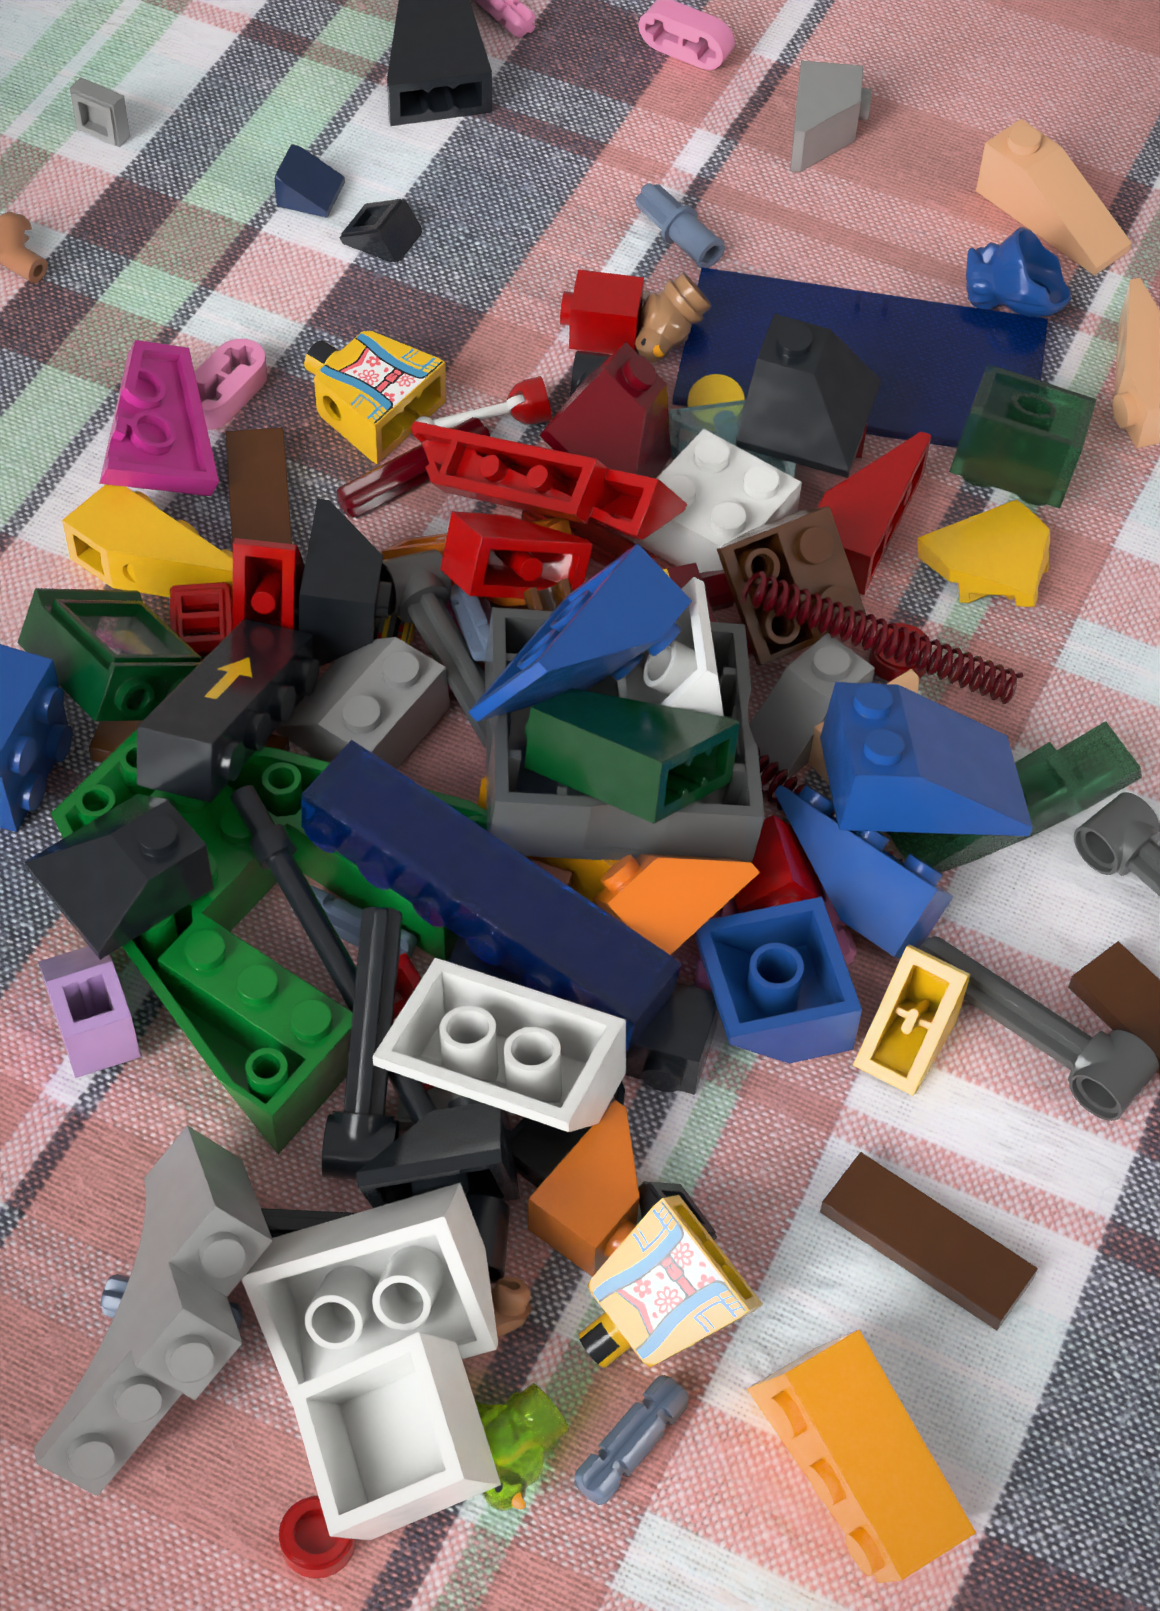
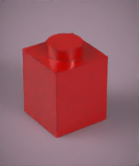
[560,269,644,354]
[735,815,826,913]

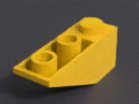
[62,484,233,599]

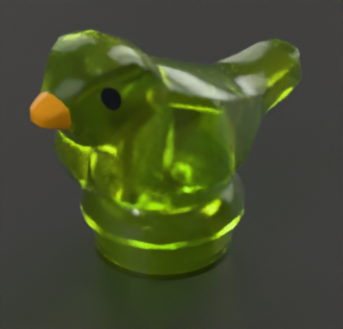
[475,1383,570,1511]

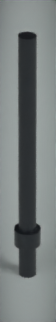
[230,785,438,1125]

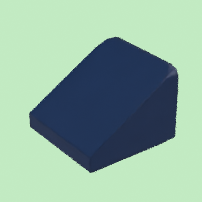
[274,144,345,218]

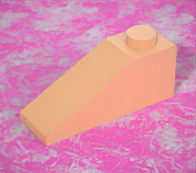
[976,119,1132,276]
[1112,278,1160,449]

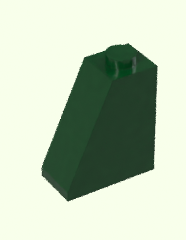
[525,688,740,824]

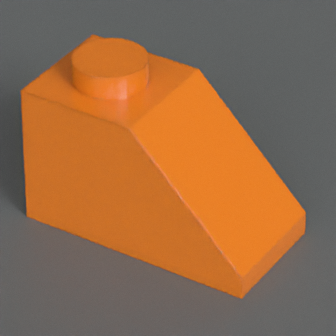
[592,854,760,964]
[528,1100,639,1277]

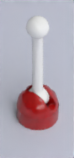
[416,376,552,428]

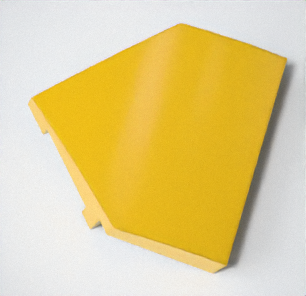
[917,499,1050,607]

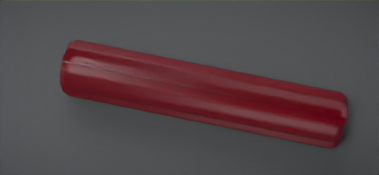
[337,417,490,518]

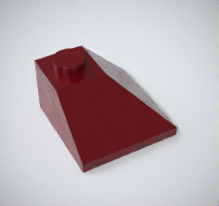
[539,342,671,478]

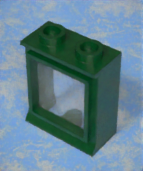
[17,588,202,722]

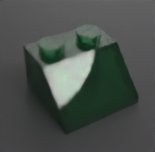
[949,363,1097,509]

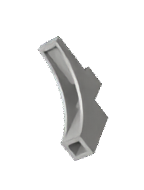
[34,1125,273,1497]

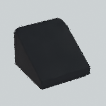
[339,199,422,262]

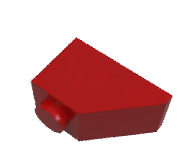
[440,511,593,599]
[232,538,305,631]

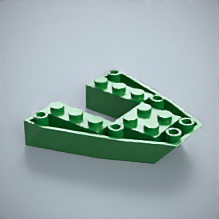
[51,729,510,1155]

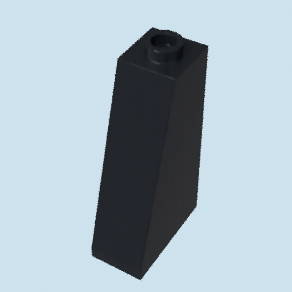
[387,0,492,126]

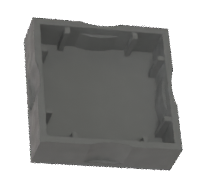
[485,607,765,863]

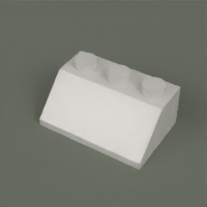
[373,958,626,1132]
[241,1183,498,1406]

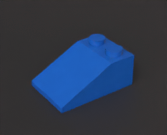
[468,544,692,722]
[820,682,1033,836]

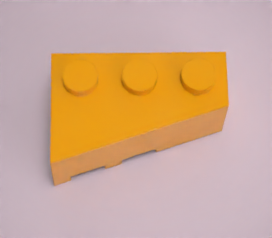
[747,1329,976,1583]

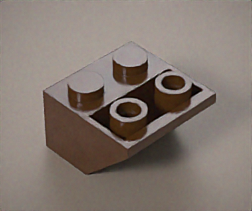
[716,506,869,665]

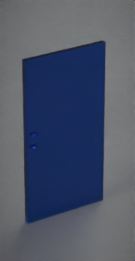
[672,267,1048,459]

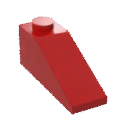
[817,431,932,595]

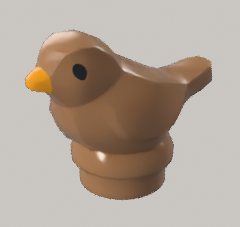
[635,272,712,364]

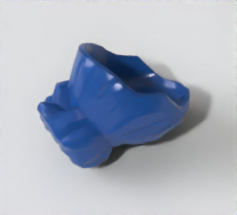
[966,227,1071,317]

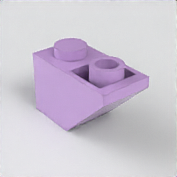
[38,946,141,1078]

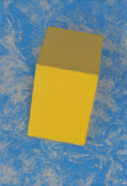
[853,944,971,1096]

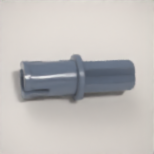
[635,183,725,269]

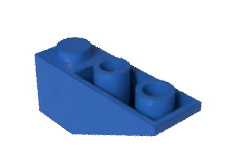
[774,784,954,959]

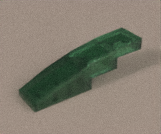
[886,721,1142,873]

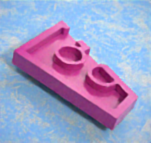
[99,340,219,496]

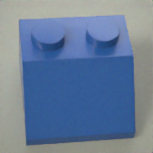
[694,897,862,1064]

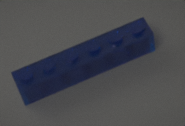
[301,740,682,1051]

